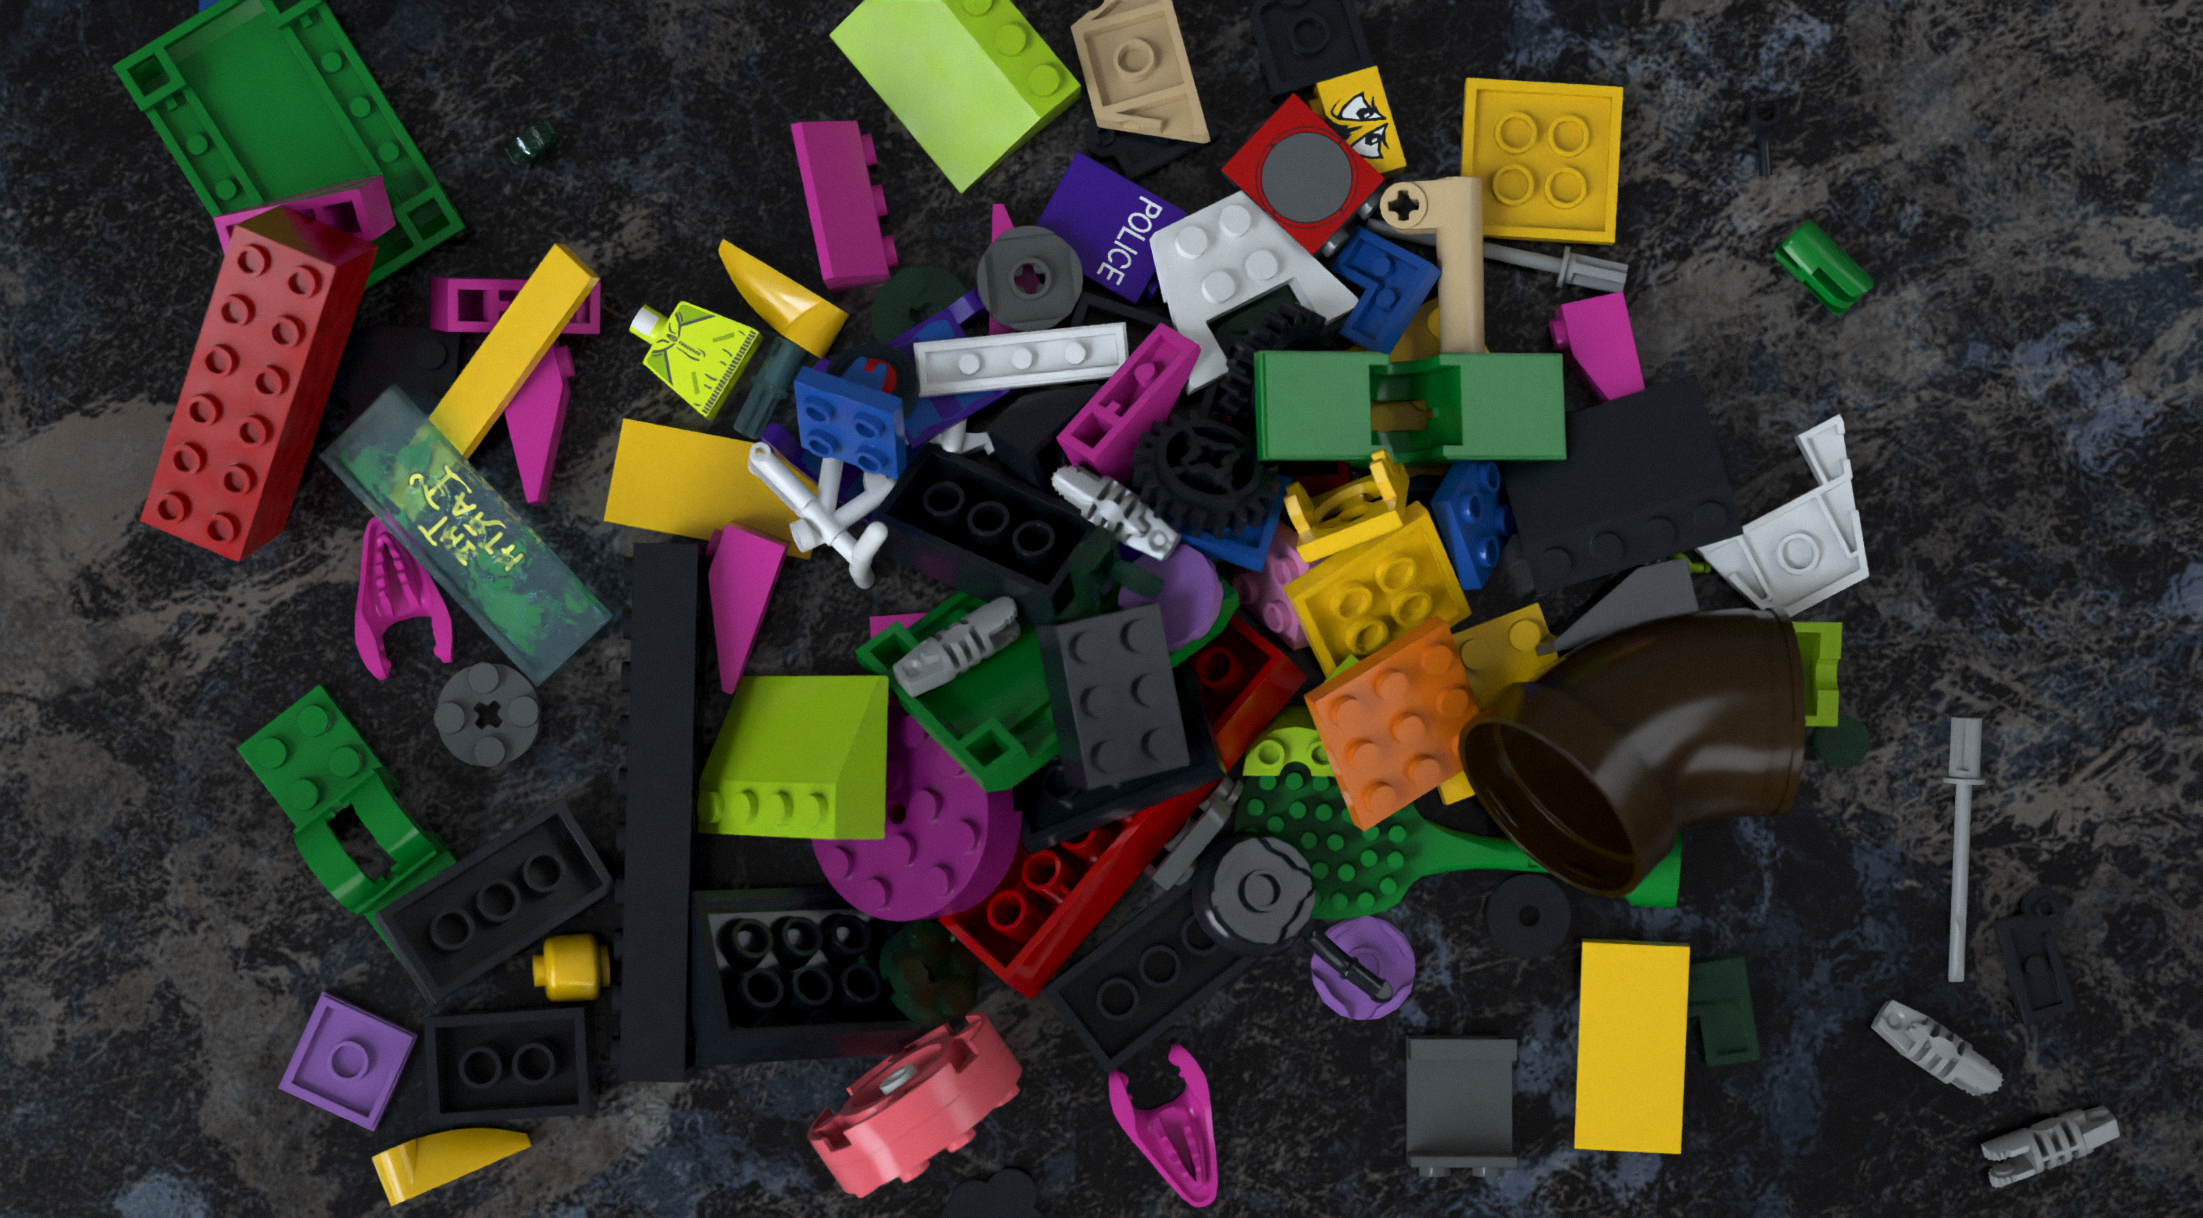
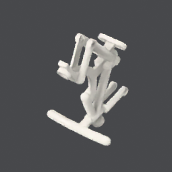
[748,343,997,589]

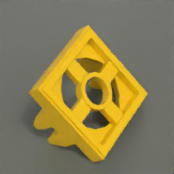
[1283,448,1410,563]

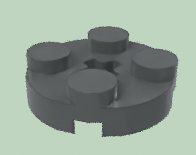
[977,226,1083,333]
[434,662,543,767]

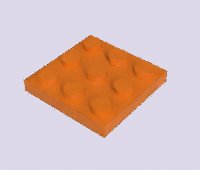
[1304,615,1479,832]

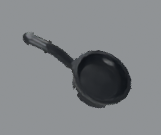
[1192,831,1394,1003]

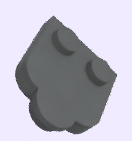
[1143,776,1244,892]

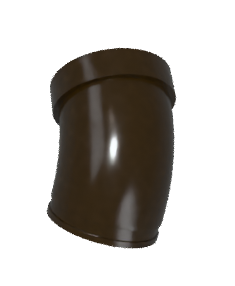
[1458,608,1805,897]

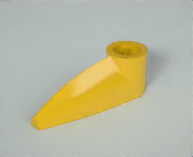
[718,239,849,359]
[371,1128,532,1207]

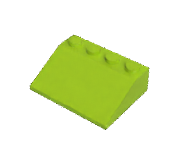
[829,0,1081,195]
[697,676,888,840]

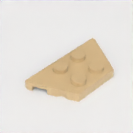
[1071,0,1210,143]

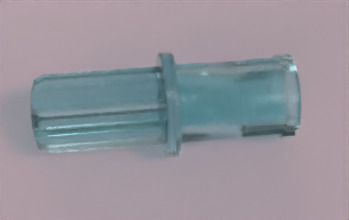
[734,336,806,440]

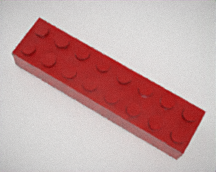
[938,614,1307,1001]

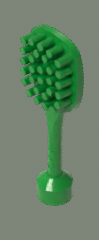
[1234,761,1681,920]

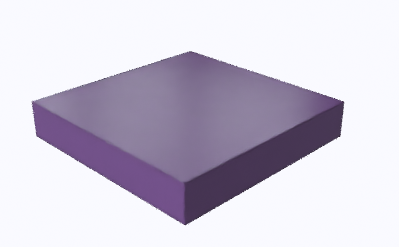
[278,991,421,1132]

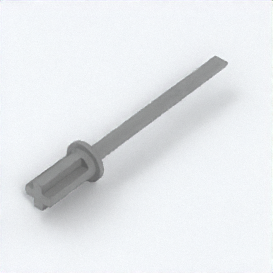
[1366,218,1629,293]
[1943,717,1986,982]

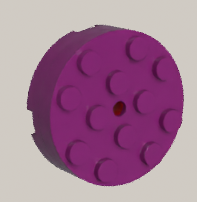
[811,706,1022,921]

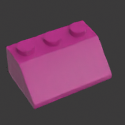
[791,121,899,294]

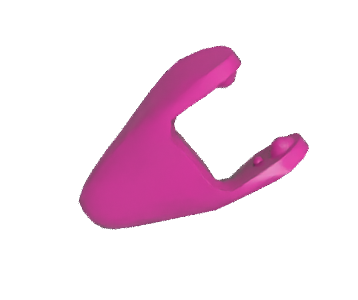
[355,514,454,681]
[1109,1041,1218,1207]

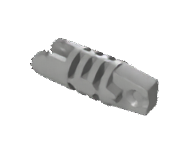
[1051,465,1183,561]
[893,596,1020,697]
[1871,1000,2004,1096]
[1981,1106,2120,1188]

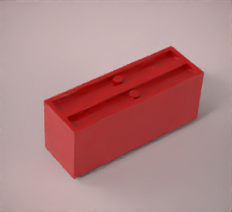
[140,205,379,562]

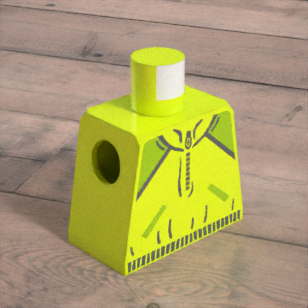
[629,300,764,422]

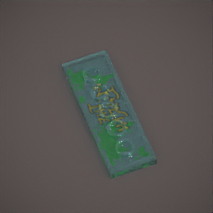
[319,384,614,687]

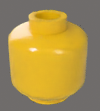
[532,933,610,1004]

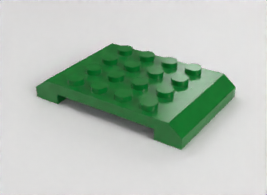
[113,0,467,291]
[855,545,1240,793]

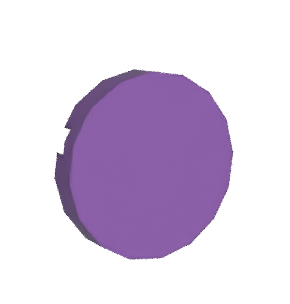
[1118,544,1223,652]
[1310,916,1415,1020]

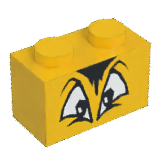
[1308,65,1407,179]

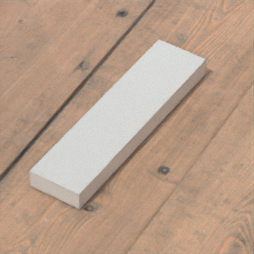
[914,322,1129,398]

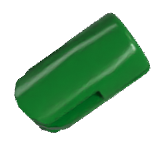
[1773,219,1874,317]

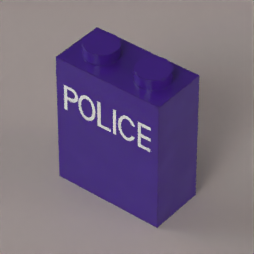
[1036,152,1188,308]

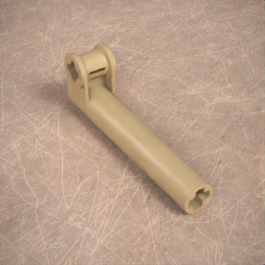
[1380,176,1485,353]

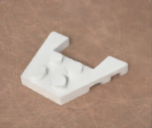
[1149,190,1359,396]
[1694,414,1869,617]

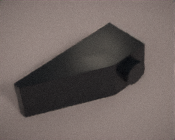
[1535,557,1699,656]

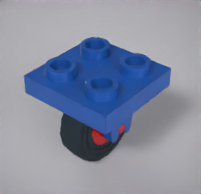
[794,343,919,480]
[1406,461,1516,590]

